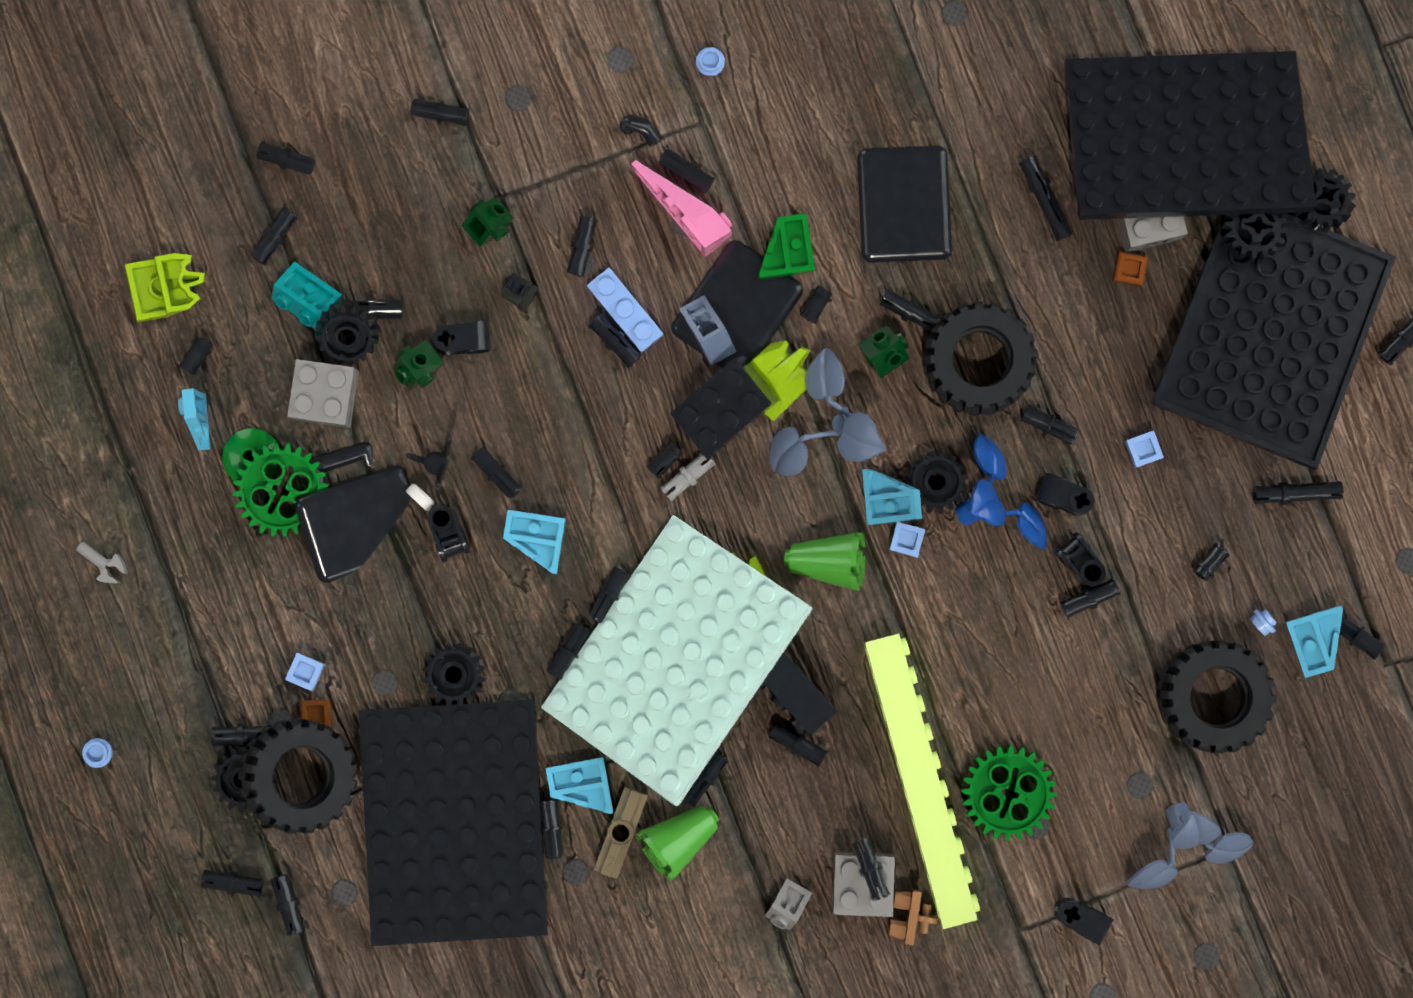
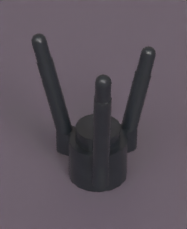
[406,437,452,488]

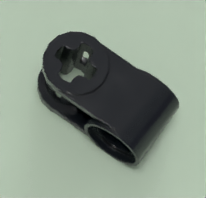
[433,321,490,355]
[1035,473,1095,516]
[428,505,471,563]
[1053,532,1106,587]
[1054,897,1114,946]

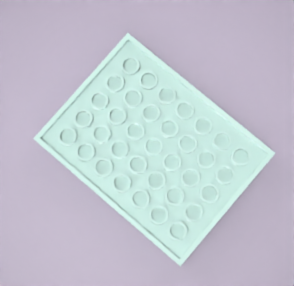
[541,515,813,806]

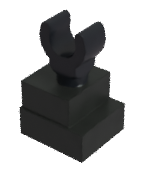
[500,273,539,311]

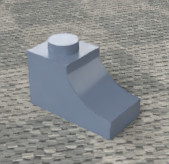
[679,295,737,366]

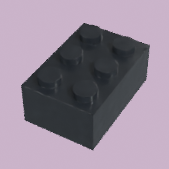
[670,355,779,459]
[760,652,837,735]

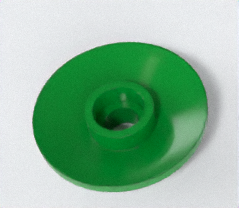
[222,428,280,480]

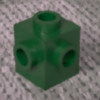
[461,197,514,247]
[858,325,910,378]
[393,340,444,390]

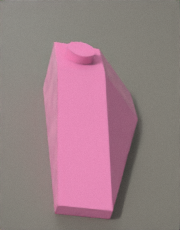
[631,160,733,257]

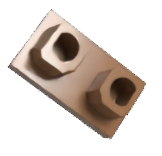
[888,888,938,945]

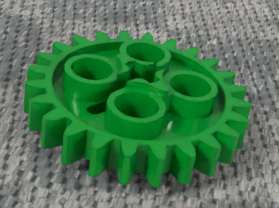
[232,442,328,537]
[960,745,1057,841]

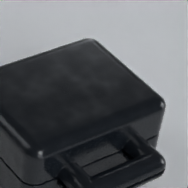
[857,146,952,263]
[671,240,804,368]
[292,442,410,583]

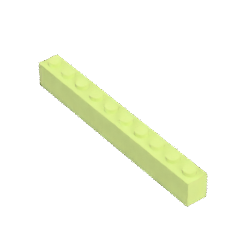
[863,633,980,929]

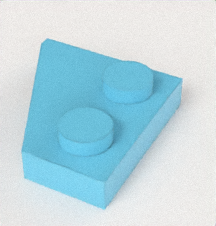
[178,389,211,451]
[862,469,922,525]
[503,510,566,574]
[1286,605,1343,678]
[545,757,614,814]

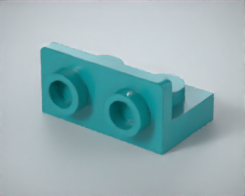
[271,262,342,331]

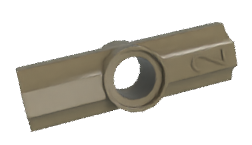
[594,786,648,879]

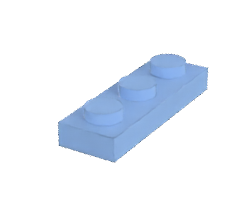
[587,267,664,353]

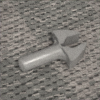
[76,542,128,584]

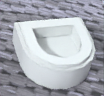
[406,483,435,511]

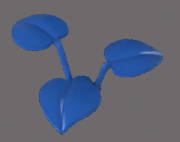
[956,433,1047,550]

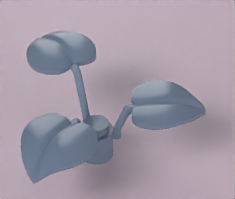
[770,348,886,476]
[1126,803,1254,889]

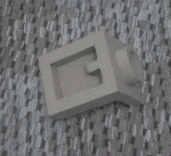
[765,878,812,930]

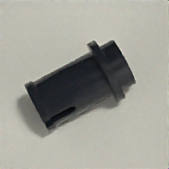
[800,285,832,324]
[179,336,213,375]
[646,441,683,479]
[1193,543,1230,581]

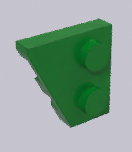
[758,213,815,280]

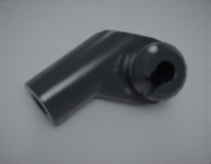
[619,114,662,147]

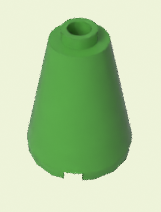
[784,532,866,591]
[635,805,719,882]

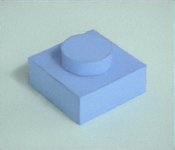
[1125,430,1164,468]
[889,522,925,558]
[285,653,325,691]

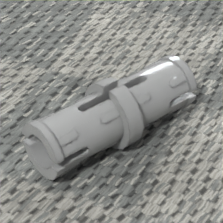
[660,453,716,502]

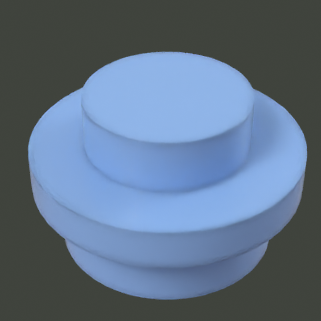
[696,47,725,77]
[1250,609,1277,636]
[82,738,113,768]

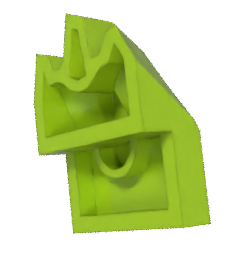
[124,253,205,323]
[750,340,811,422]

